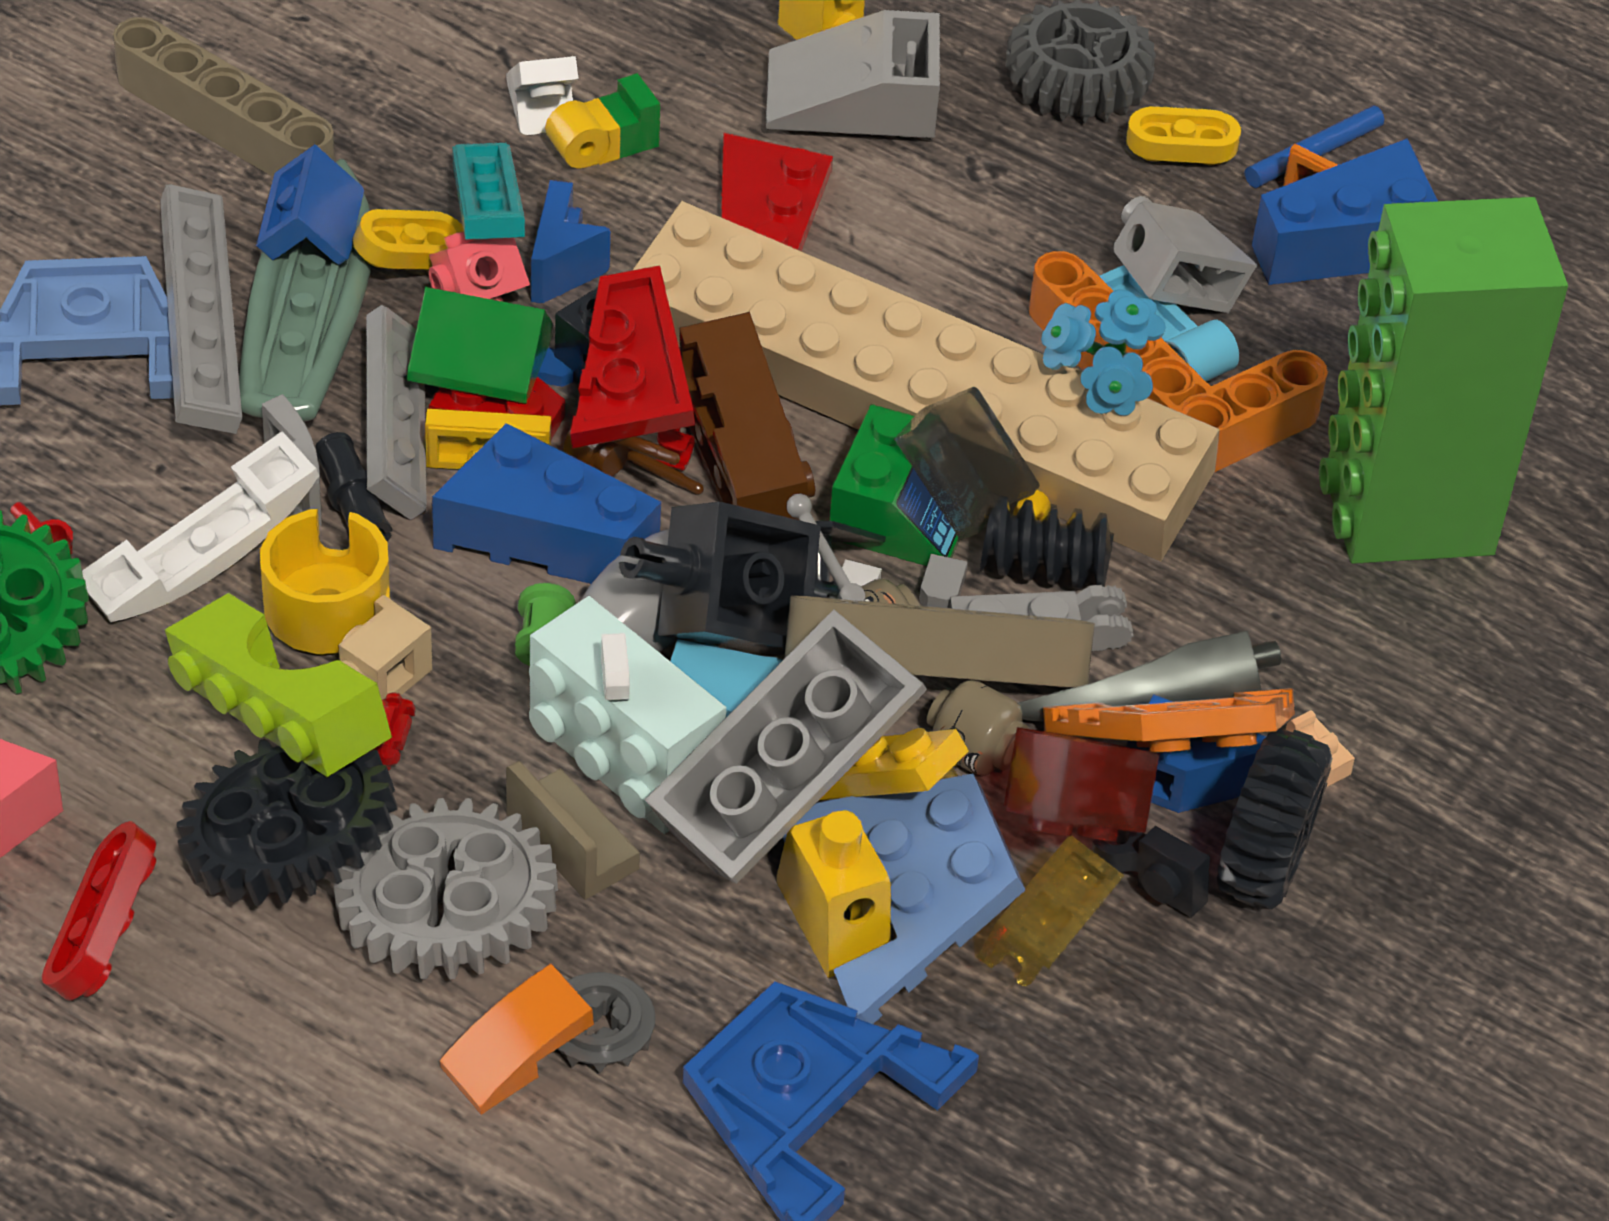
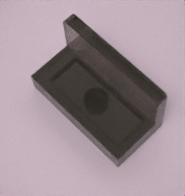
[894,387,1040,541]

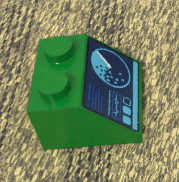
[830,404,983,566]

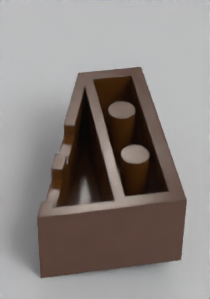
[679,312,816,520]

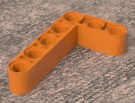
[1029,251,1328,472]

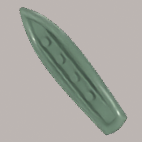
[239,159,372,421]

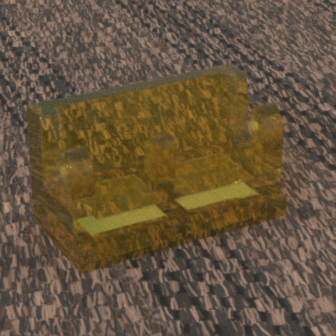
[977,835,1124,986]

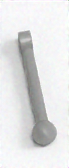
[787,494,865,601]

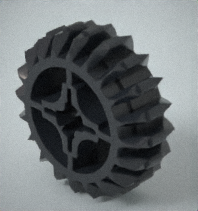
[1216,728,1333,909]

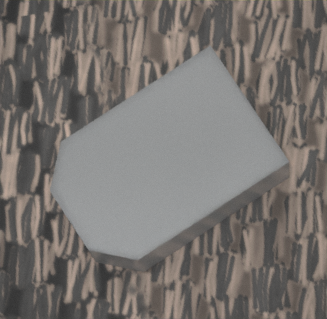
[919,554,968,608]

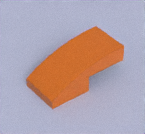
[440,964,594,1115]

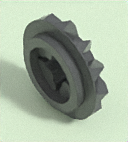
[555,972,655,1073]

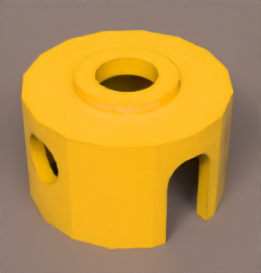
[260,509,390,654]

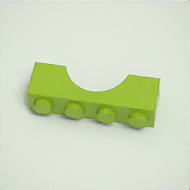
[164,593,392,777]

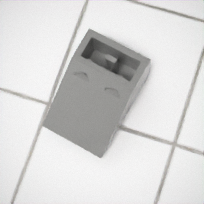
[766,10,940,138]

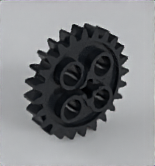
[176,738,398,906]

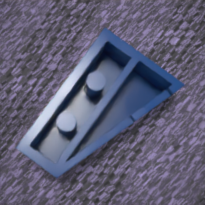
[1252,138,1438,285]
[432,423,661,584]

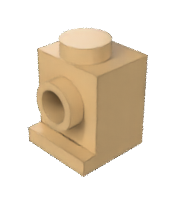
[339,595,432,699]

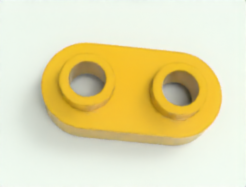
[1126,106,1241,165]
[353,209,464,269]

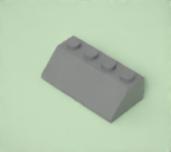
[645,609,927,884]

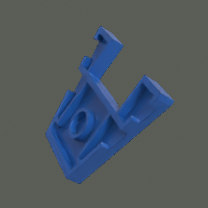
[683,982,979,1221]

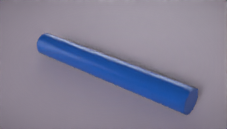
[1245,106,1384,188]

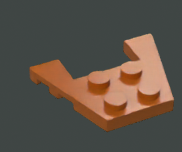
[1043,688,1295,752]

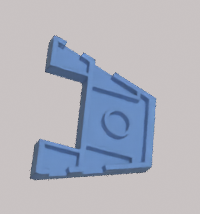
[0,256,174,405]
[782,774,1026,1024]

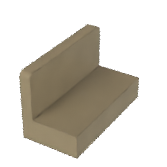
[506,761,640,900]

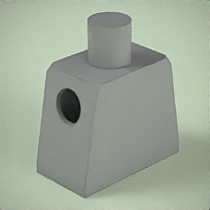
[1114,196,1257,313]

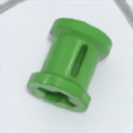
[515,583,576,666]

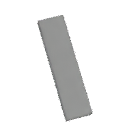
[367,305,427,520]

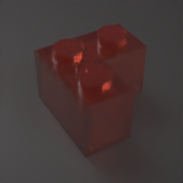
[1003,727,1160,842]

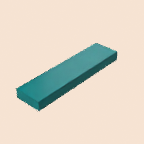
[452,143,525,240]

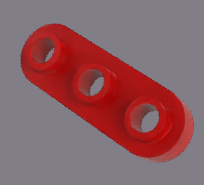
[42,821,156,1000]

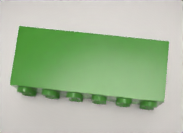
[1319,197,1568,564]

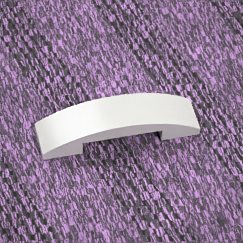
[82,431,320,622]

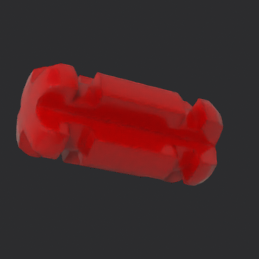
[371,692,416,770]

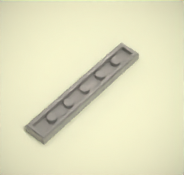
[160,184,242,434]

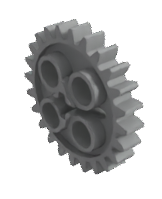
[334,798,558,979]

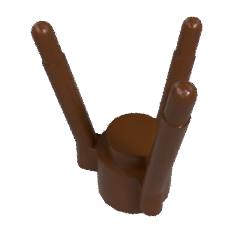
[563,429,704,495]

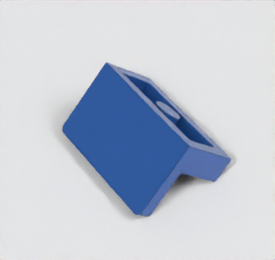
[256,144,364,265]

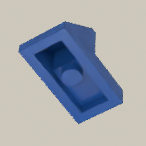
[531,180,611,303]

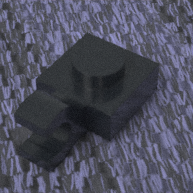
[1092,817,1210,918]

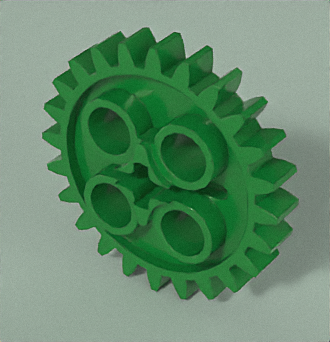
[0,510,89,694]

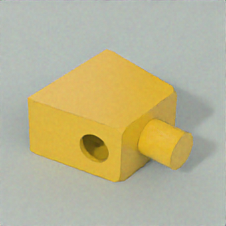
[776,810,891,978]

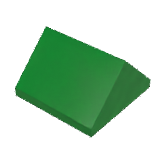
[407,287,554,403]

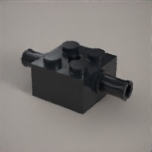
[619,502,840,656]

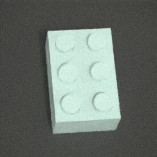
[529,596,726,834]

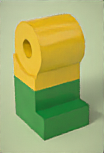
[545,73,661,169]

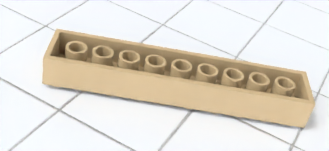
[633,201,1220,562]

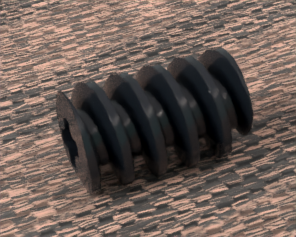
[980,495,1114,589]

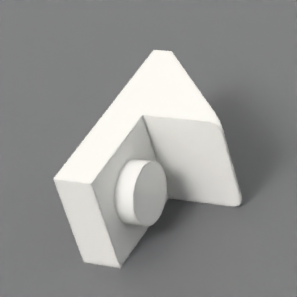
[506,56,578,135]

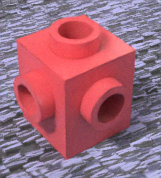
[429,231,530,302]

